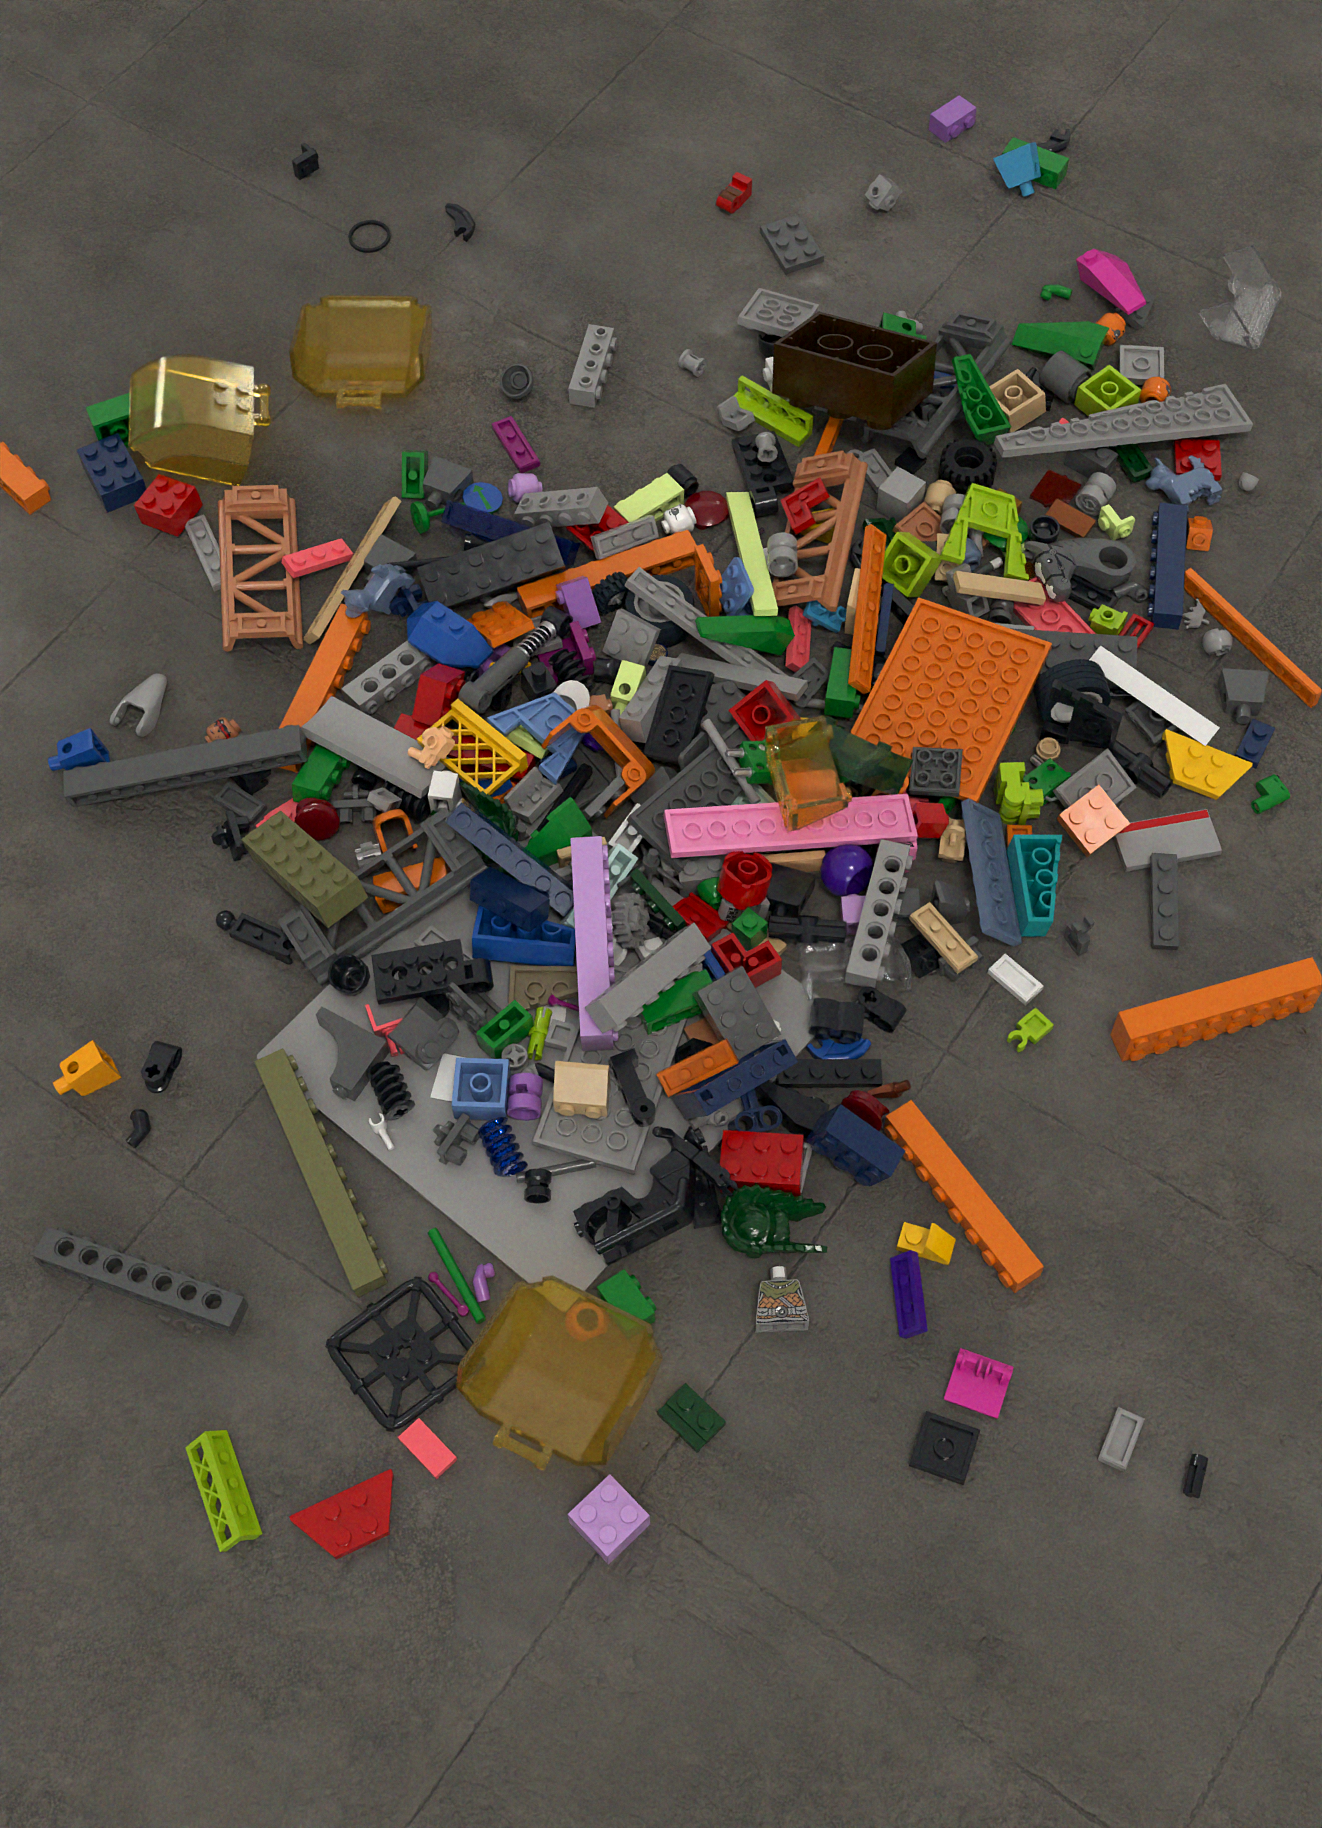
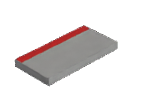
[1113,809,1222,872]

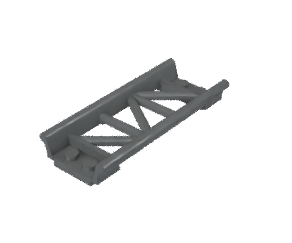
[860,311,1012,459]
[278,807,487,985]

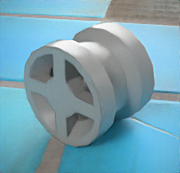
[502,1044,529,1075]

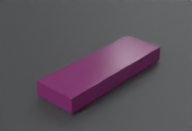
[492,416,540,473]

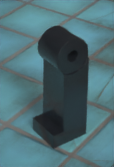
[610,1048,656,1127]

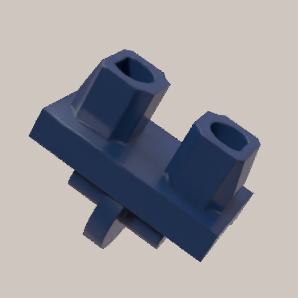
[389,584,428,617]

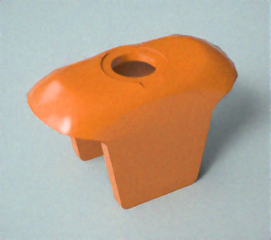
[373,809,418,854]

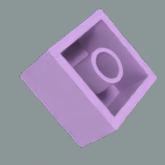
[568,1474,650,1565]

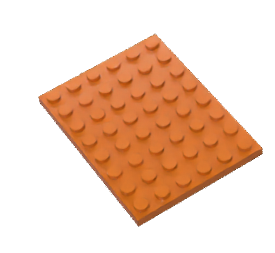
[841,597,1052,803]

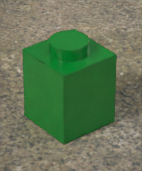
[731,907,768,951]

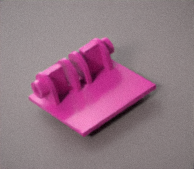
[943,1348,1014,1419]

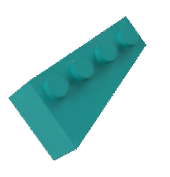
[1007,835,1062,936]

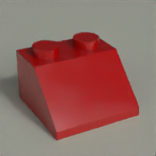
[729,680,802,743]

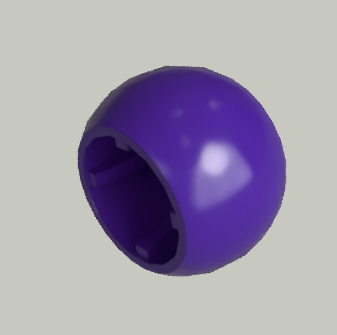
[820,844,874,897]

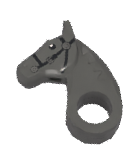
[1022,538,1136,602]

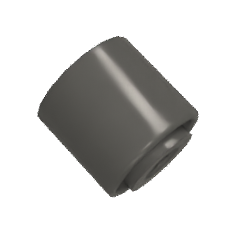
[1039,350,1092,404]

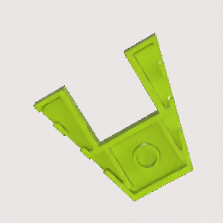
[939,483,1029,581]

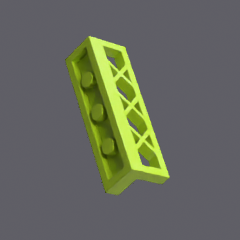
[734,375,813,447]
[185,1430,262,1552]

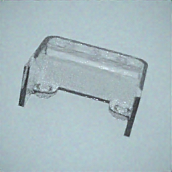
[1198,245,1281,350]

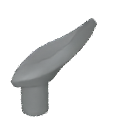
[480,593,518,609]

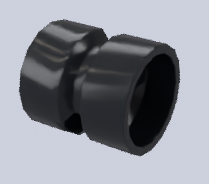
[1027,515,1060,551]

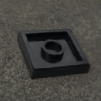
[909,1411,980,1485]

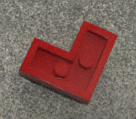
[780,477,830,535]

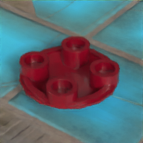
[685,491,728,530]

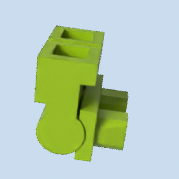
[994,762,1044,825]

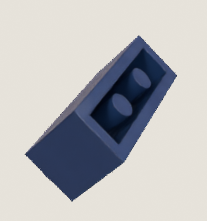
[470,866,550,932]

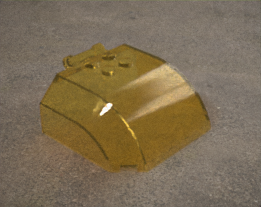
[289,295,432,409]
[128,353,271,486]
[456,1275,663,1471]

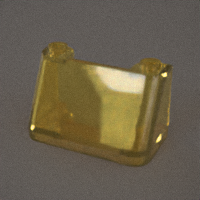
[765,715,852,832]

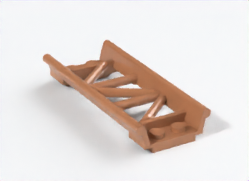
[772,450,868,612]
[218,485,303,652]

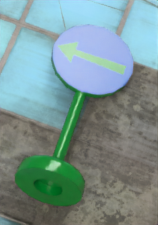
[410,482,503,534]

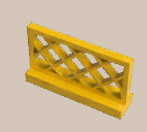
[417,699,528,795]

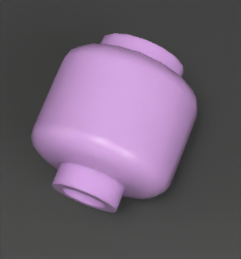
[508,473,542,503]

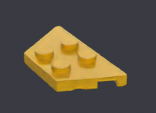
[1162,729,1253,800]

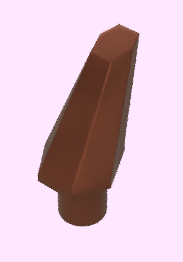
[867,1079,911,1098]

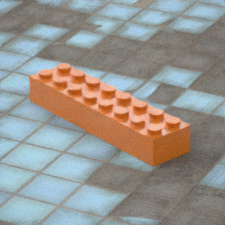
[1110,957,1322,1062]

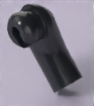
[125,1109,151,1148]

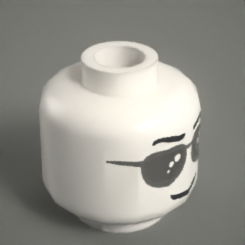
[661,504,697,535]

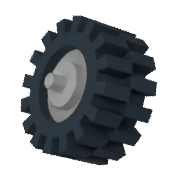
[592,572,629,614]

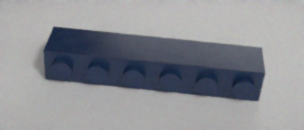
[1147,503,1187,630]
[445,798,574,917]

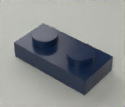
[1235,719,1275,769]

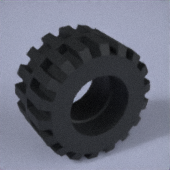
[938,437,997,495]

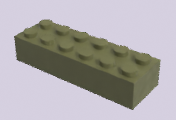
[241,811,368,928]

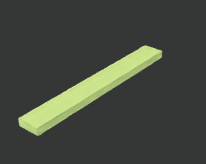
[726,492,778,616]

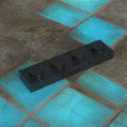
[777,1059,883,1087]

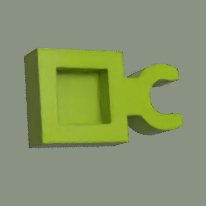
[1007,1008,1054,1052]

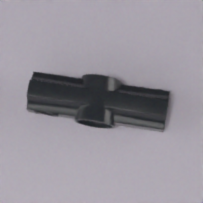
[1103,740,1173,798]
[769,915,847,943]

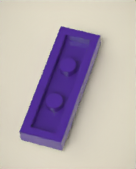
[890,1250,928,1339]

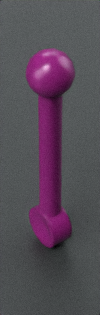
[548,995,579,1011]
[428,1272,469,1317]

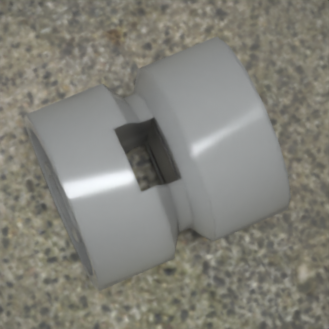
[1075,472,1116,516]
[940,494,970,534]
[767,532,798,577]

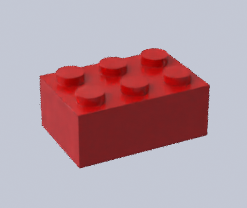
[720,1130,804,1197]

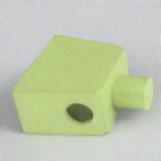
[610,660,646,715]

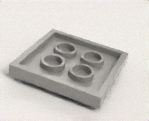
[737,288,819,337]

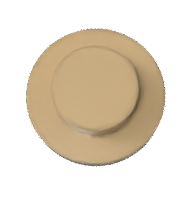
[1036,738,1061,761]

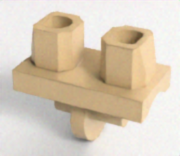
[938,817,966,863]

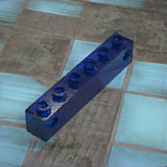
[441,500,580,565]

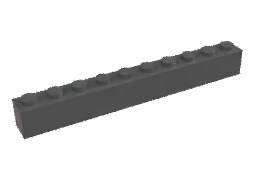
[63,725,308,807]

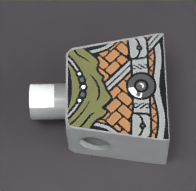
[755,1266,809,1333]

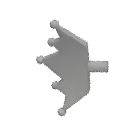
[1182,598,1210,629]

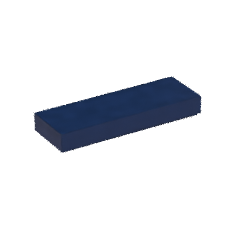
[875,583,894,657]

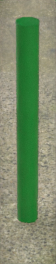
[428,1228,486,1324]

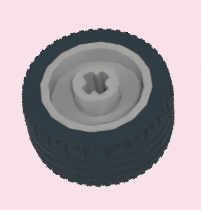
[625,574,695,648]

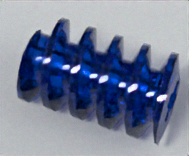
[478,1117,528,1177]

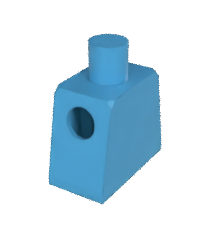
[993,142,1041,197]

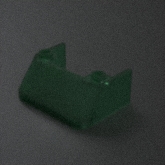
[789,715,913,795]

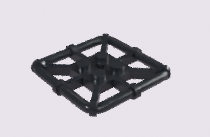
[325,1276,484,1432]

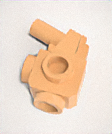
[408,726,455,769]

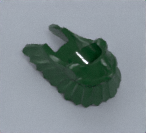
[430,781,518,864]
[721,1183,827,1259]

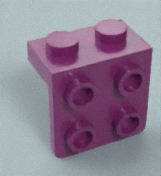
[537,621,596,684]

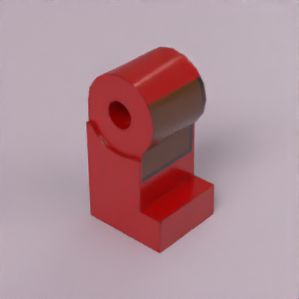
[716,172,752,214]

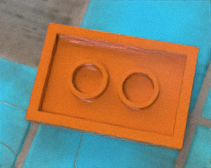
[695,544,722,617]
[467,601,535,648]

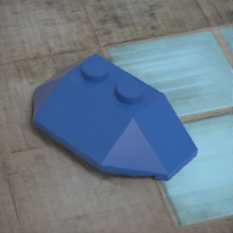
[407,601,494,669]

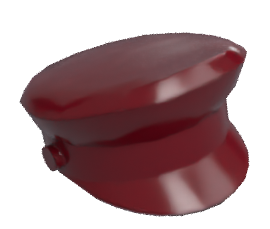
[295,798,340,840]
[841,1090,890,1131]

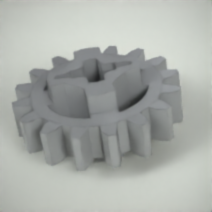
[612,893,650,949]

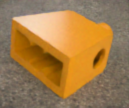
[53,1040,122,1096]

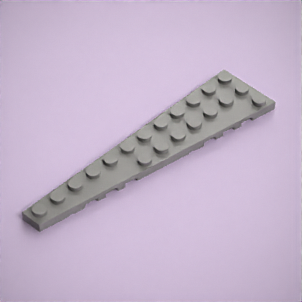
[994,384,1253,458]

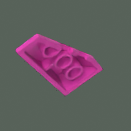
[1076,248,1146,315]

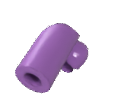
[473,1263,495,1302]

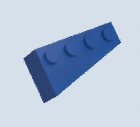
[472,905,576,966]

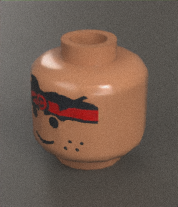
[205,717,242,743]

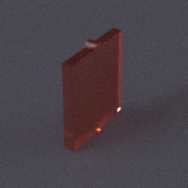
[1029,469,1081,508]

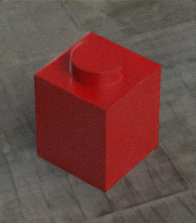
[912,803,949,838]

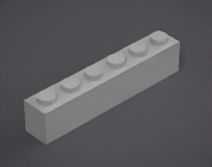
[585,923,711,1034]

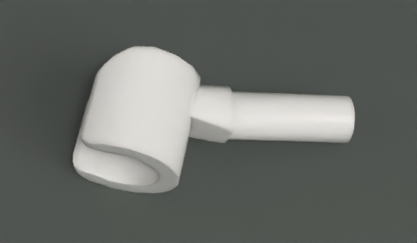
[369,1113,395,1151]

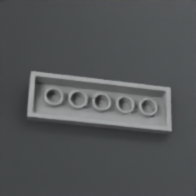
[301,696,451,799]

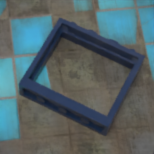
[672,1039,798,1119]

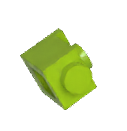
[1088,604,1128,635]

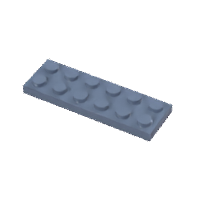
[961,798,1022,947]

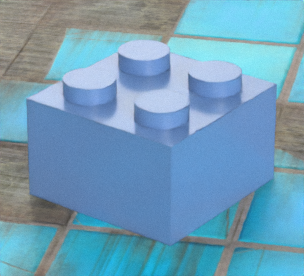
[452,1058,511,1121]

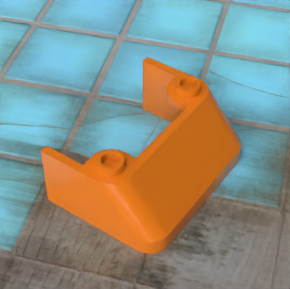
[541,705,655,818]

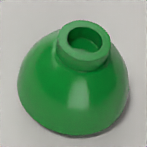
[697,877,722,910]

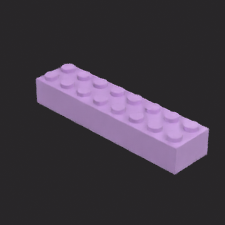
[571,836,618,1051]

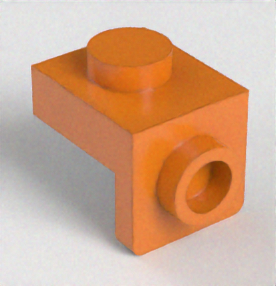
[1186,516,1213,551]

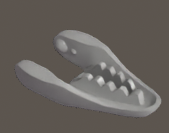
[110,673,167,737]

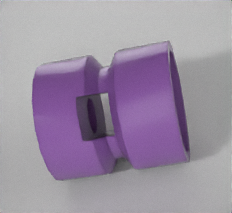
[507,1073,543,1121]

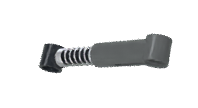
[458,606,573,713]

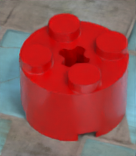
[717,851,772,910]

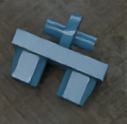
[802,600,847,633]

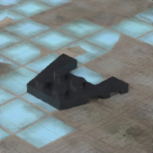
[1039,679,1123,750]

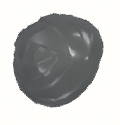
[500,363,534,399]

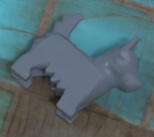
[1145,455,1222,513]
[341,564,415,618]

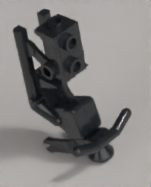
[573,1125,738,1266]

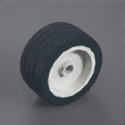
[1033,659,1111,727]

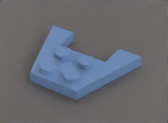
[486,692,585,785]

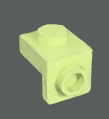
[1098,504,1135,540]

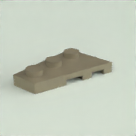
[508,966,578,1011]

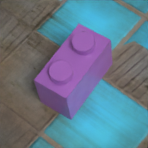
[929,95,977,143]
[555,576,601,629]

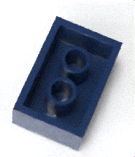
[77,433,146,513]
[806,1104,906,1187]

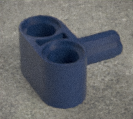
[728,1089,782,1133]

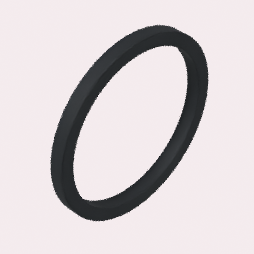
[348,220,391,253]

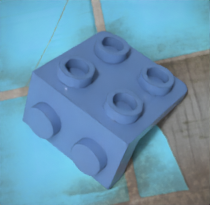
[720,557,754,616]

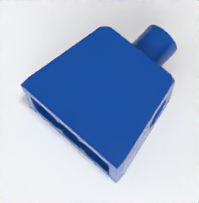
[48,728,110,771]

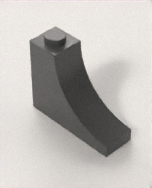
[316,1006,389,1101]

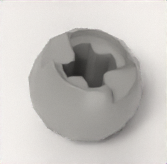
[1202,628,1233,656]

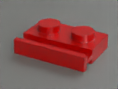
[672,892,729,942]

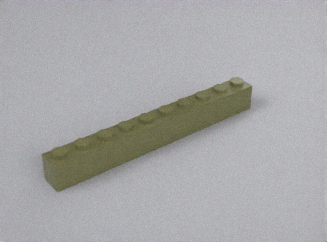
[254,1048,389,1298]

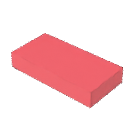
[398,1418,457,1480]

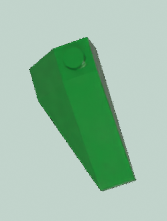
[1012,321,1109,370]
[952,354,1012,445]
[695,615,795,655]
[498,797,593,880]

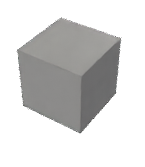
[876,466,926,522]

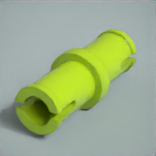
[527,1007,553,1061]

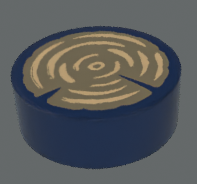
[648,644,668,666]

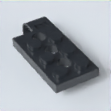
[732,431,795,517]
[371,939,494,1005]

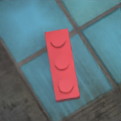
[281,538,354,578]
[785,605,811,673]

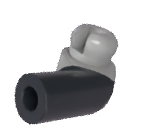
[521,1063,555,1083]

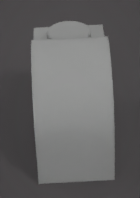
[945,563,990,617]

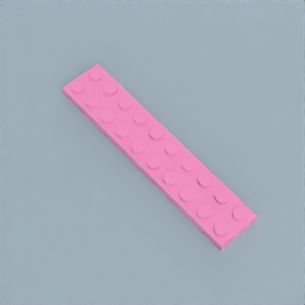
[663,794,918,858]

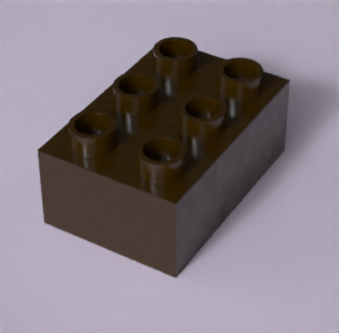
[772,311,937,430]

